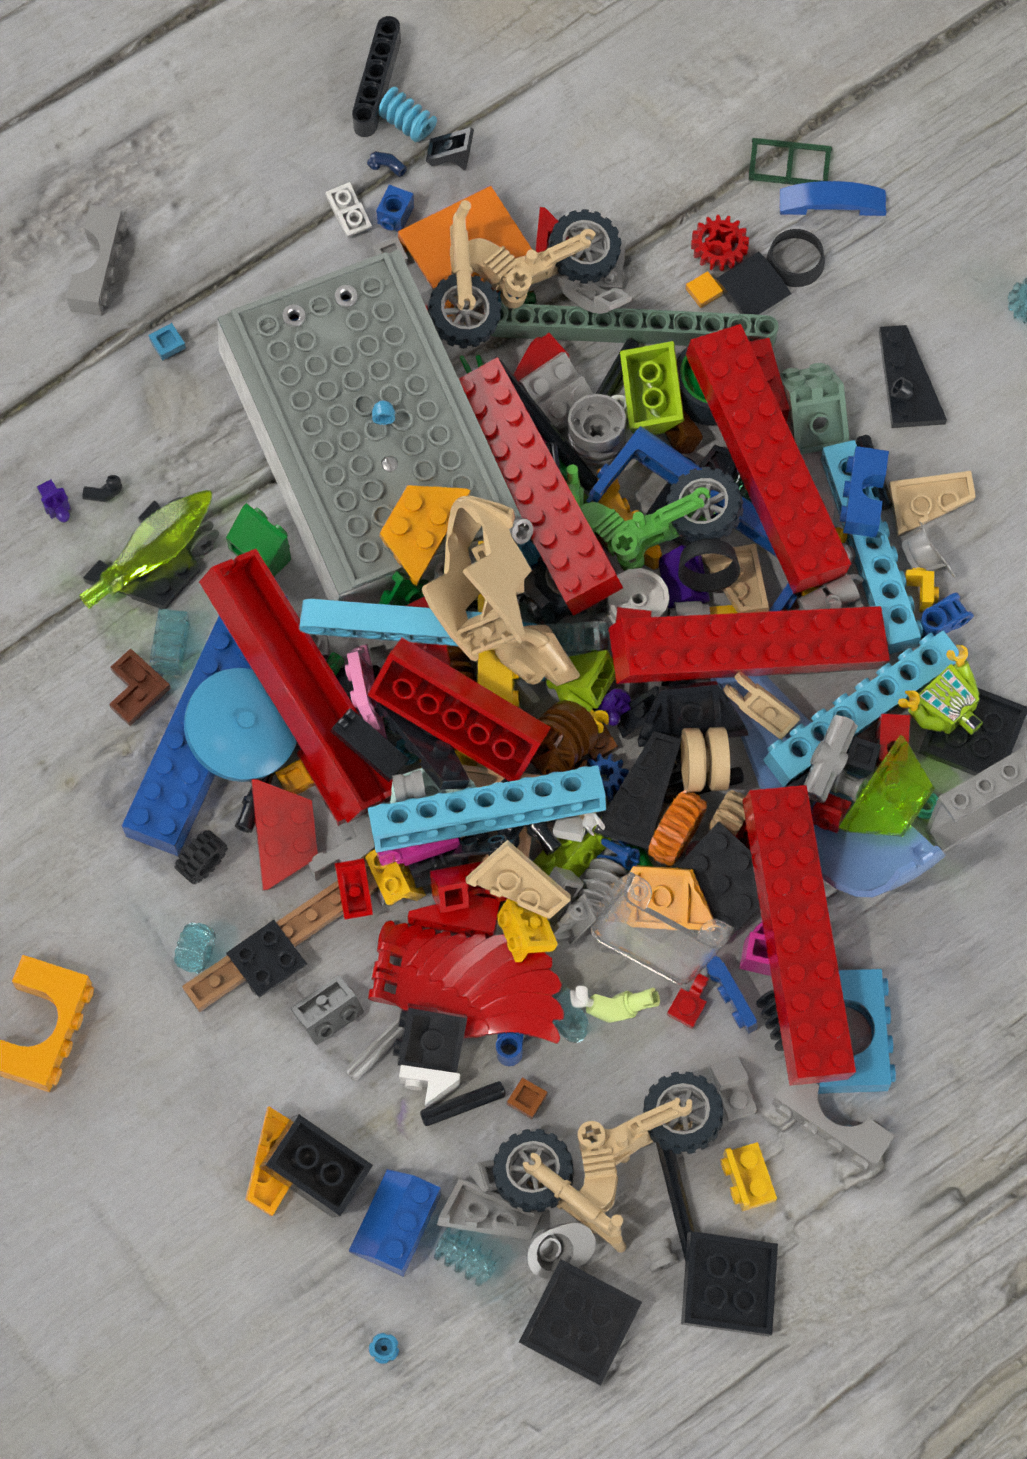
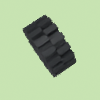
[174,830,228,884]

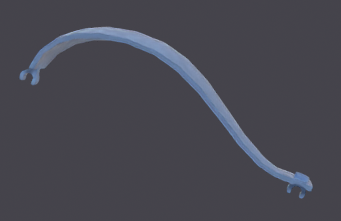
[710,675,945,898]

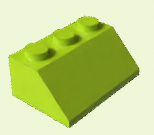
[620,341,684,435]

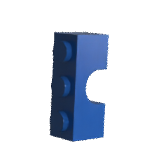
[839,446,889,538]

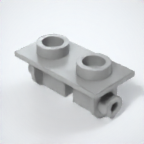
[551,894,597,945]

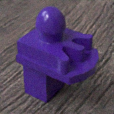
[37,479,71,523]
[593,689,631,726]

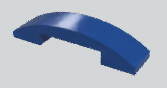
[779,181,886,216]

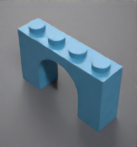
[817,969,896,1094]

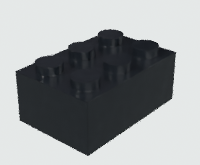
[259,1114,373,1218]

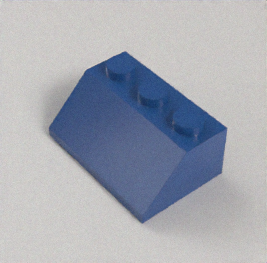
[349,1169,442,1277]

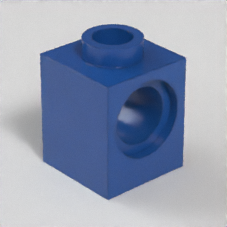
[376,185,414,231]

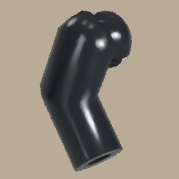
[82,475,122,502]

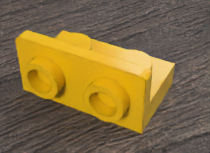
[365,849,426,905]
[497,898,558,962]
[720,1142,777,1212]

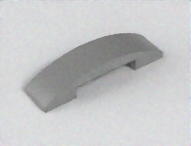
[550,273,632,314]

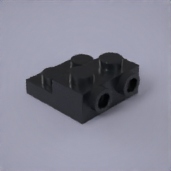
[393,1003,467,1073]

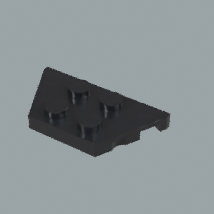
[637,681,749,747]

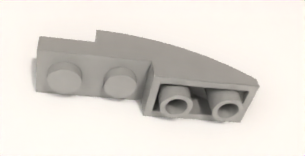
[309,801,391,881]

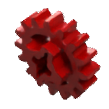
[691,215,749,271]

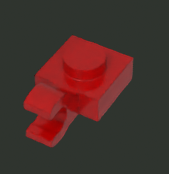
[667,973,709,1029]

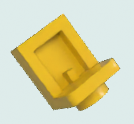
[905,567,939,613]

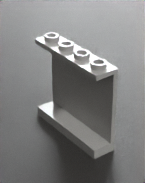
[925,745,1027,853]

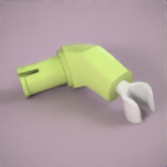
[570,986,660,1023]

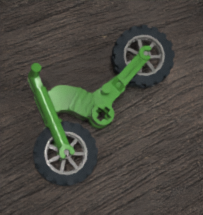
[534,465,743,616]

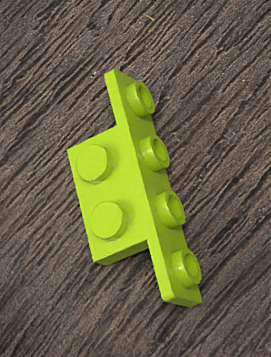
[533,816,612,878]

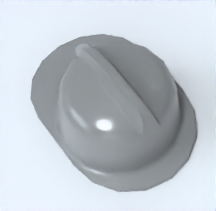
[902,521,956,578]
[527,1222,596,1278]

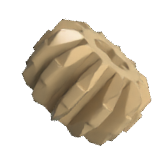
[709,790,745,836]

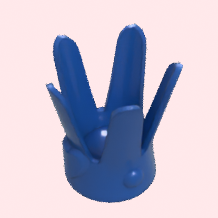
[597,839,640,870]

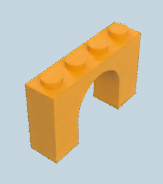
[0,955,94,1093]

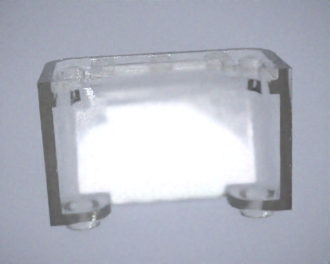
[591,872,734,985]

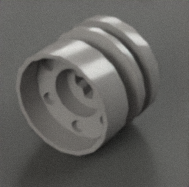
[568,394,626,468]

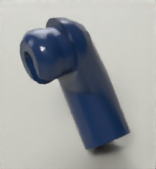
[367,151,407,177]

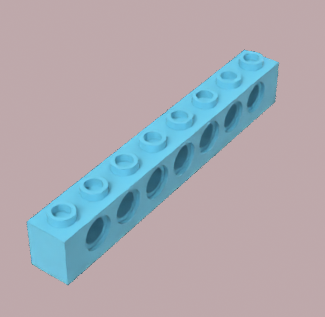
[820,440,923,654]
[763,631,959,787]
[368,765,606,853]

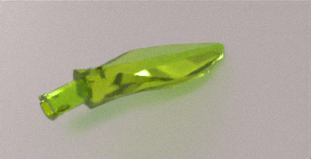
[79,490,213,609]

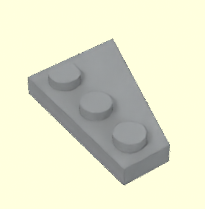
[437,1178,543,1240]

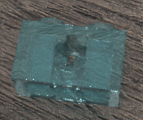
[544,621,608,653]

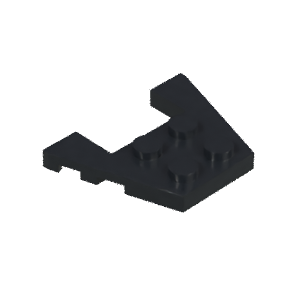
[83,500,201,610]

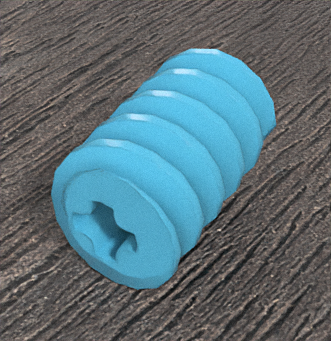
[378,87,437,142]

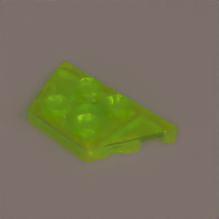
[839,735,935,837]

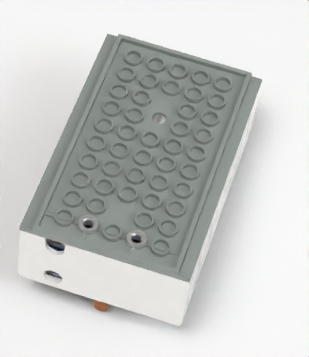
[218,249,521,604]

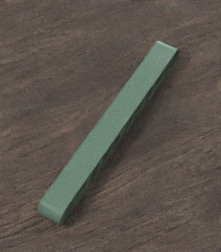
[491,303,779,347]

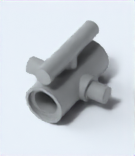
[797,574,863,610]

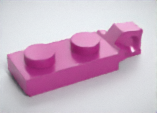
[377,838,460,866]

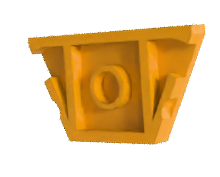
[379,485,470,586]
[605,865,716,931]

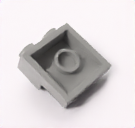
[519,352,593,430]

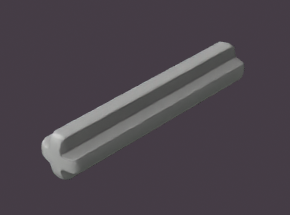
[345,1017,403,1081]

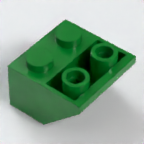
[226,503,291,577]

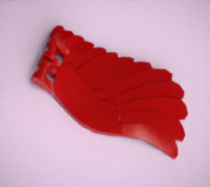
[368,920,564,1044]

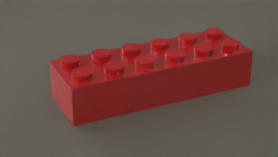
[368,638,551,782]

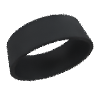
[766,229,825,287]
[678,539,740,592]

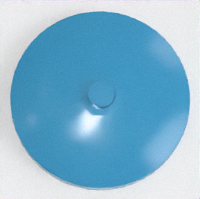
[184,668,297,782]

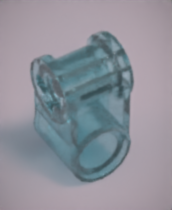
[552,983,588,1043]

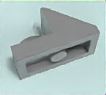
[709,1057,757,1122]

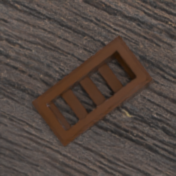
[665,409,703,454]

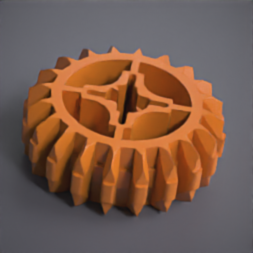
[648,790,707,866]

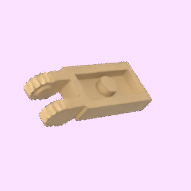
[723,672,801,740]

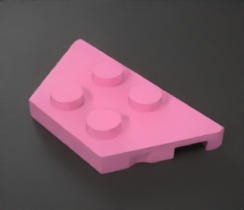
[345,644,387,739]

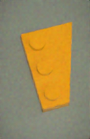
[245,1106,290,1216]

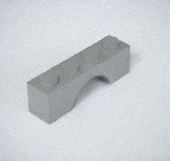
[67,205,127,316]
[772,1078,895,1171]

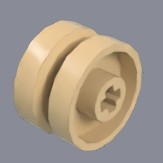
[680,727,730,792]

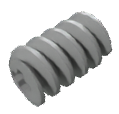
[571,858,627,923]

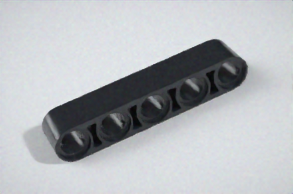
[352,16,401,137]

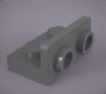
[290,975,364,1045]

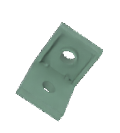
[780,363,850,455]

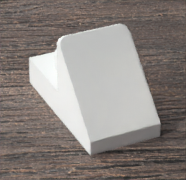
[399,1065,461,1108]

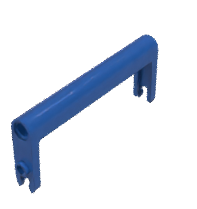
[586,426,798,612]

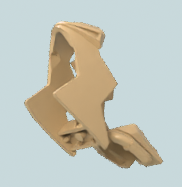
[422,496,580,686]

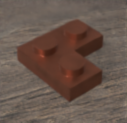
[109,648,171,726]

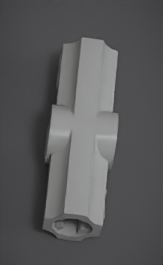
[804,715,858,803]

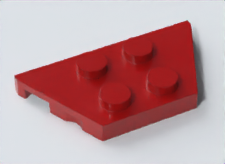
[251,779,318,891]

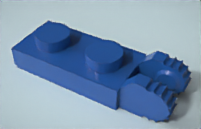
[706,955,758,1034]

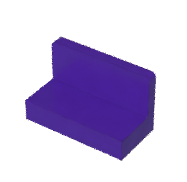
[659,545,710,608]

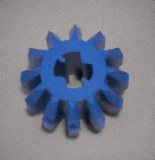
[587,753,629,802]

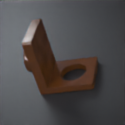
[532,748,587,775]

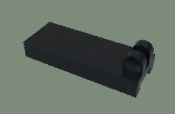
[330,708,409,782]

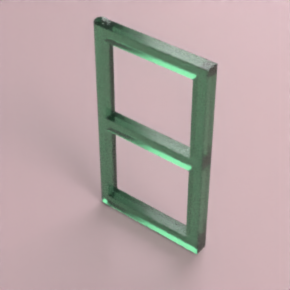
[748,138,832,185]

